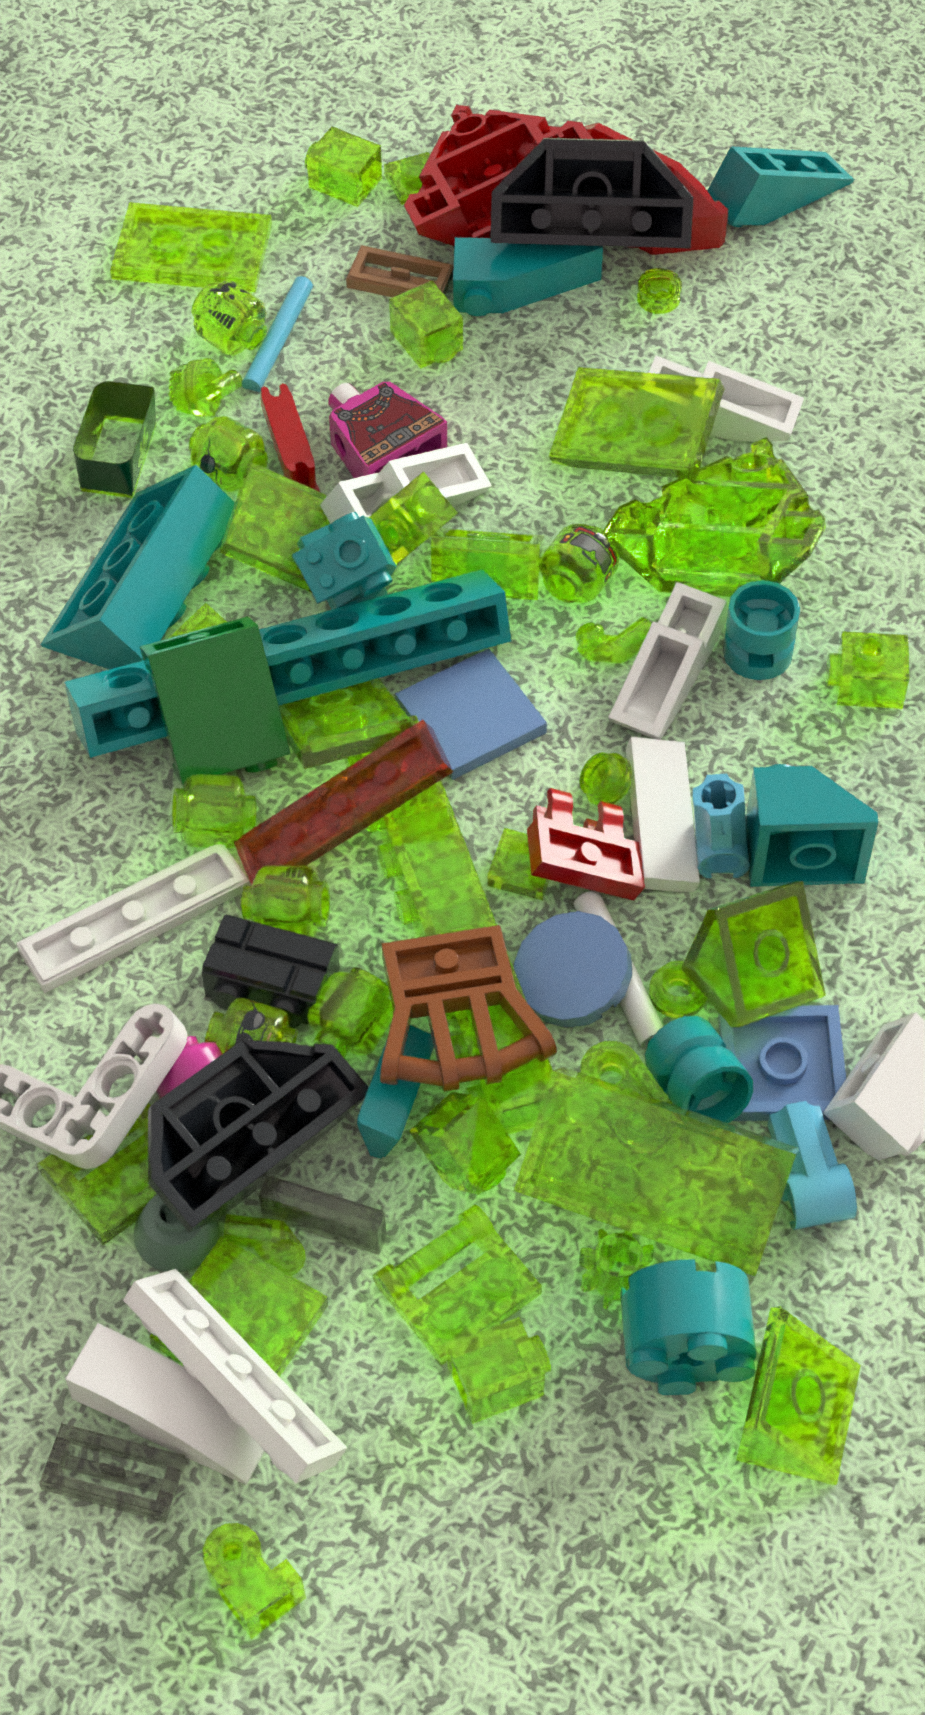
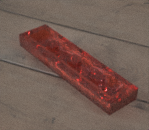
[233,719,454,894]

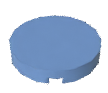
[514,911,632,1028]

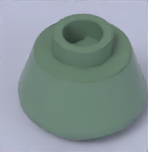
[134,1195,219,1272]

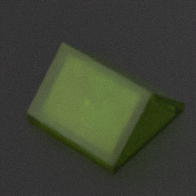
[431,528,545,600]
[681,881,826,1027]
[736,1306,861,1485]

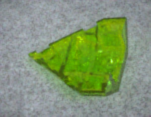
[602,437,826,598]

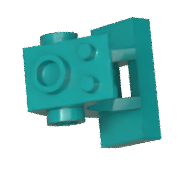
[292,512,397,610]

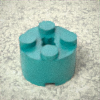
[620,1259,757,1395]

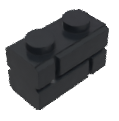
[202,914,340,1027]

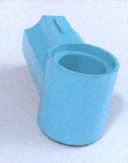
[693,773,750,878]
[767,1101,857,1230]

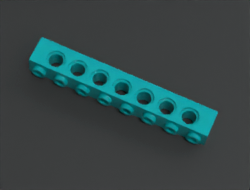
[64,569,512,758]

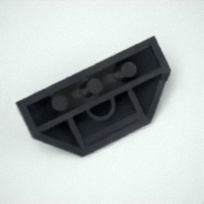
[491,138,693,248]
[148,1040,369,1232]

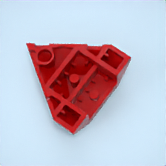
[404,105,593,246]

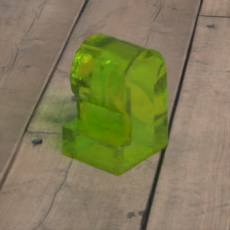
[202,1523,306,1639]

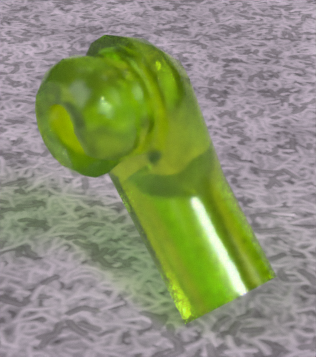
[575,617,652,664]
[222,1213,306,1277]

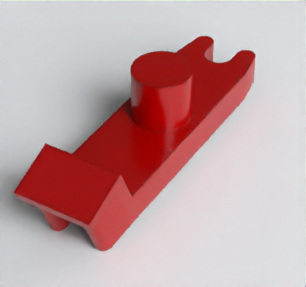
[260,383,320,498]

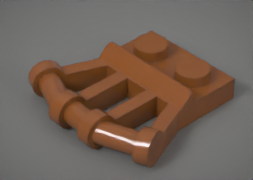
[380,925,557,1092]

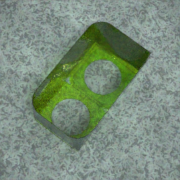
[73,381,156,498]

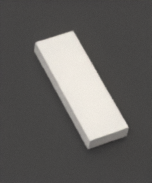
[626,737,700,892]

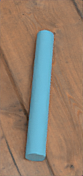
[242,276,313,392]

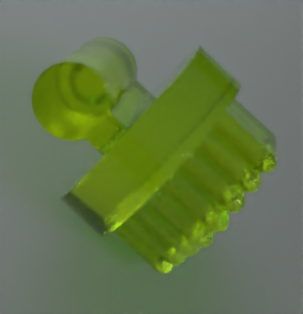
[168,358,243,417]

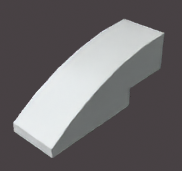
[632,356,804,442]
[320,443,492,538]
[608,582,728,740]
[65,1323,264,1485]

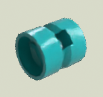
[723,580,800,680]
[645,1016,754,1130]

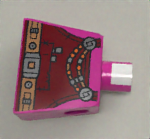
[328,382,447,478]

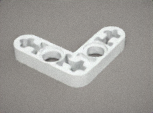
[0,1003,187,1169]

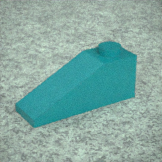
[707,146,855,227]
[453,237,603,316]

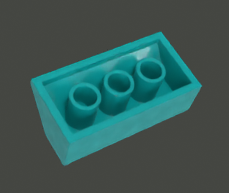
[40,465,240,670]

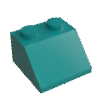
[746,764,879,887]

